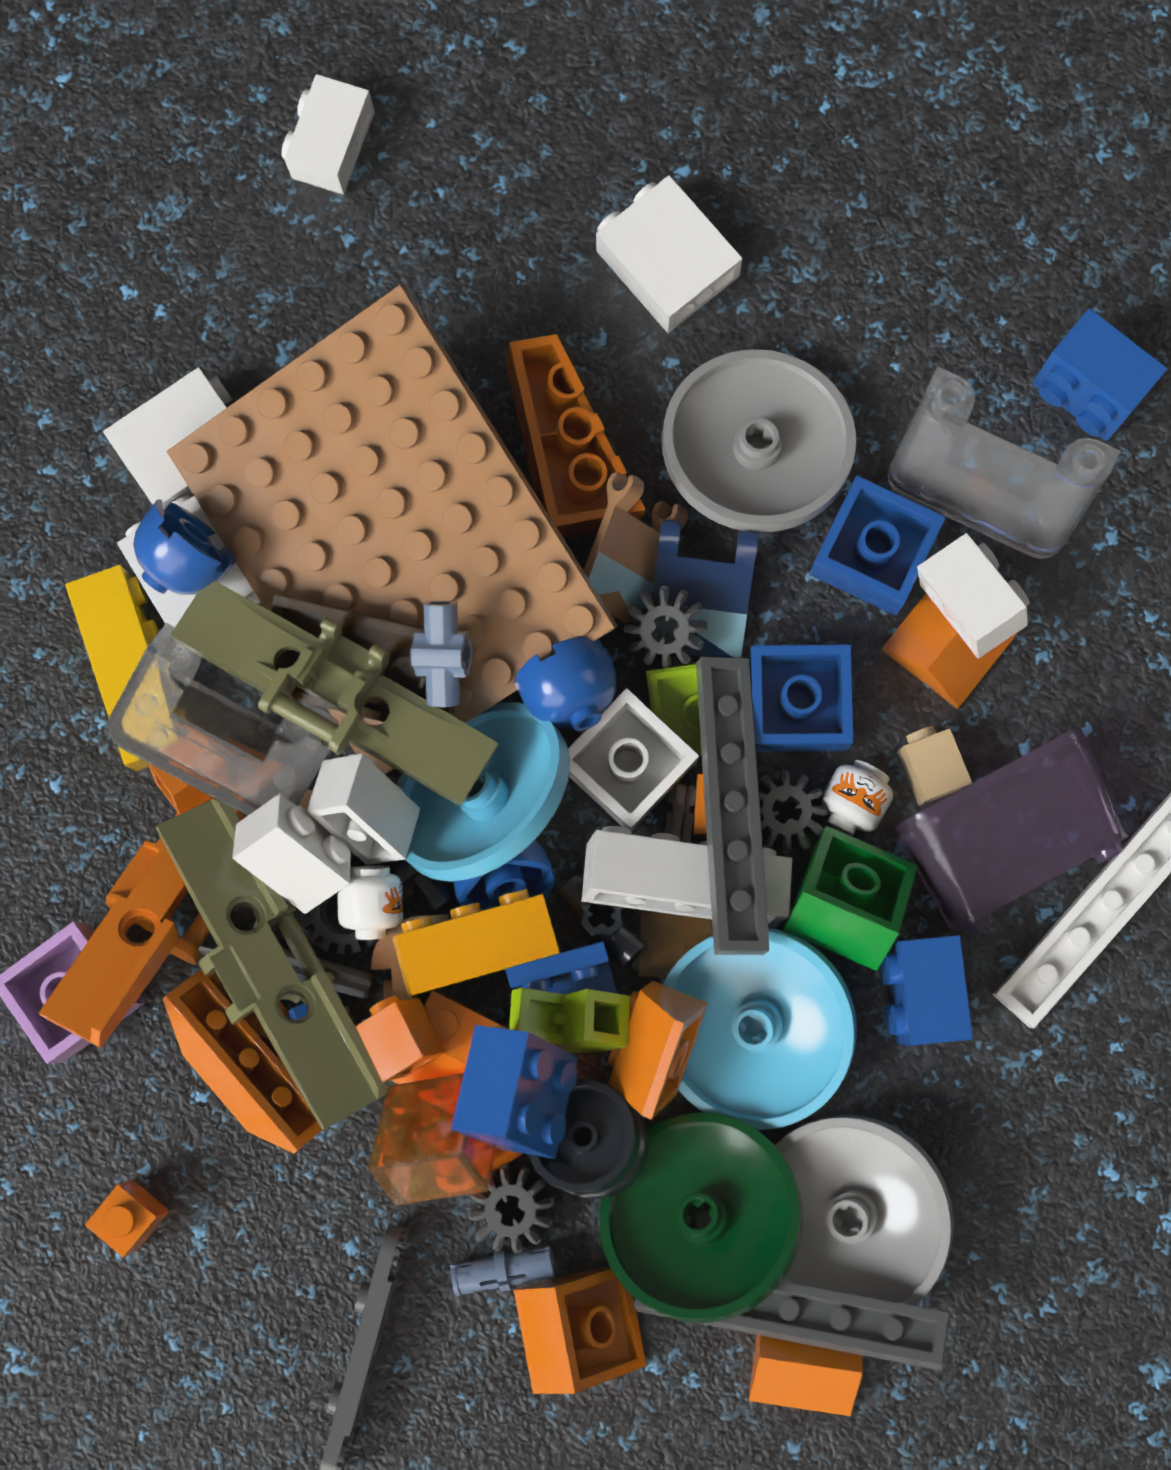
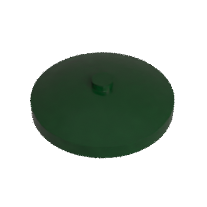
[599,1113,803,1323]

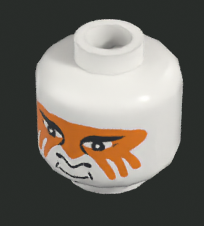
[820,760,893,836]
[338,865,403,940]

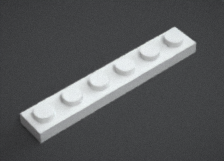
[992,792,1171,1028]

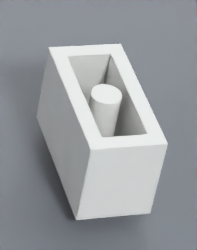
[282,74,374,195]
[917,533,1030,659]
[306,754,420,865]
[233,793,351,914]

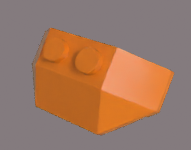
[163,969,322,1154]

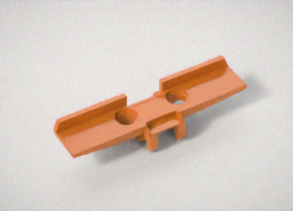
[39,739,287,1048]

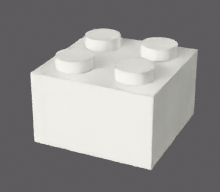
[568,688,699,831]

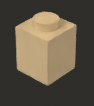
[897,726,972,806]

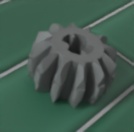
[624,585,708,668]
[758,770,828,855]
[468,1164,554,1253]

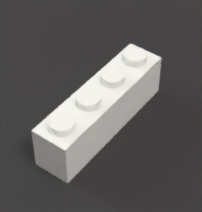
[581,826,792,928]

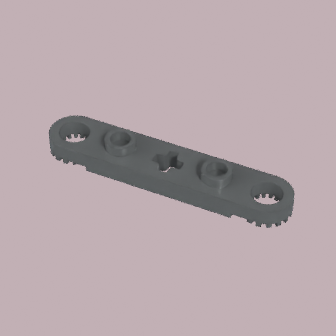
[320,1224,409,1470]

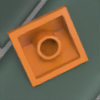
[881,593,1018,709]
[749,1335,863,1416]

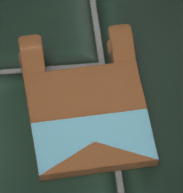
[584,473,688,624]

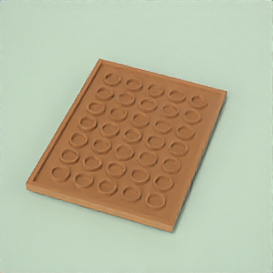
[166,285,618,775]

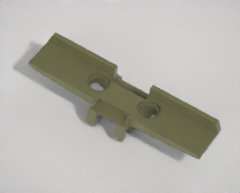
[170,581,499,805]
[155,795,387,1130]

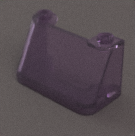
[893,726,1128,935]

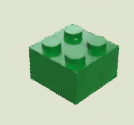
[783,826,918,971]

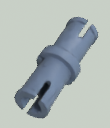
[450,1245,556,1297]

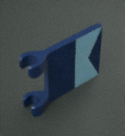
[645,520,758,658]

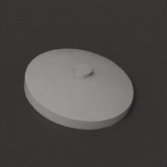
[662,349,856,532]
[775,1115,954,1306]

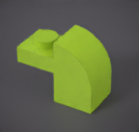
[509,988,630,1053]

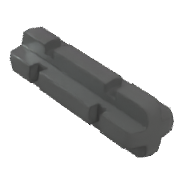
[664,784,696,843]

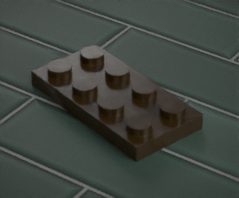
[257,594,461,722]

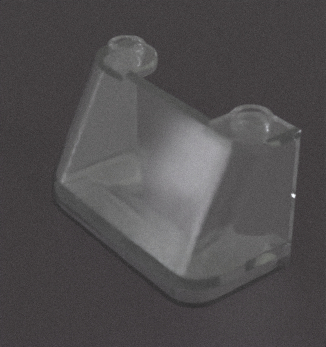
[887,366,1121,559]
[108,623,339,815]

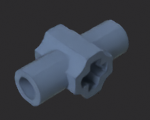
[411,600,473,707]

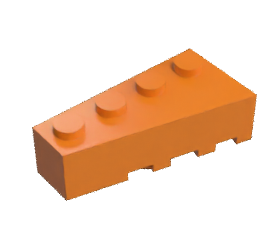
[505,334,646,539]

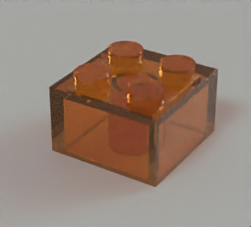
[368,1073,496,1205]

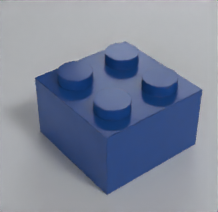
[1032,308,1168,442]
[809,475,946,616]
[747,645,853,752]
[879,936,973,1046]
[451,1025,577,1159]

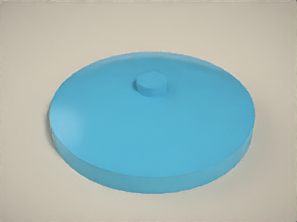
[397,702,570,881]
[663,928,857,1130]

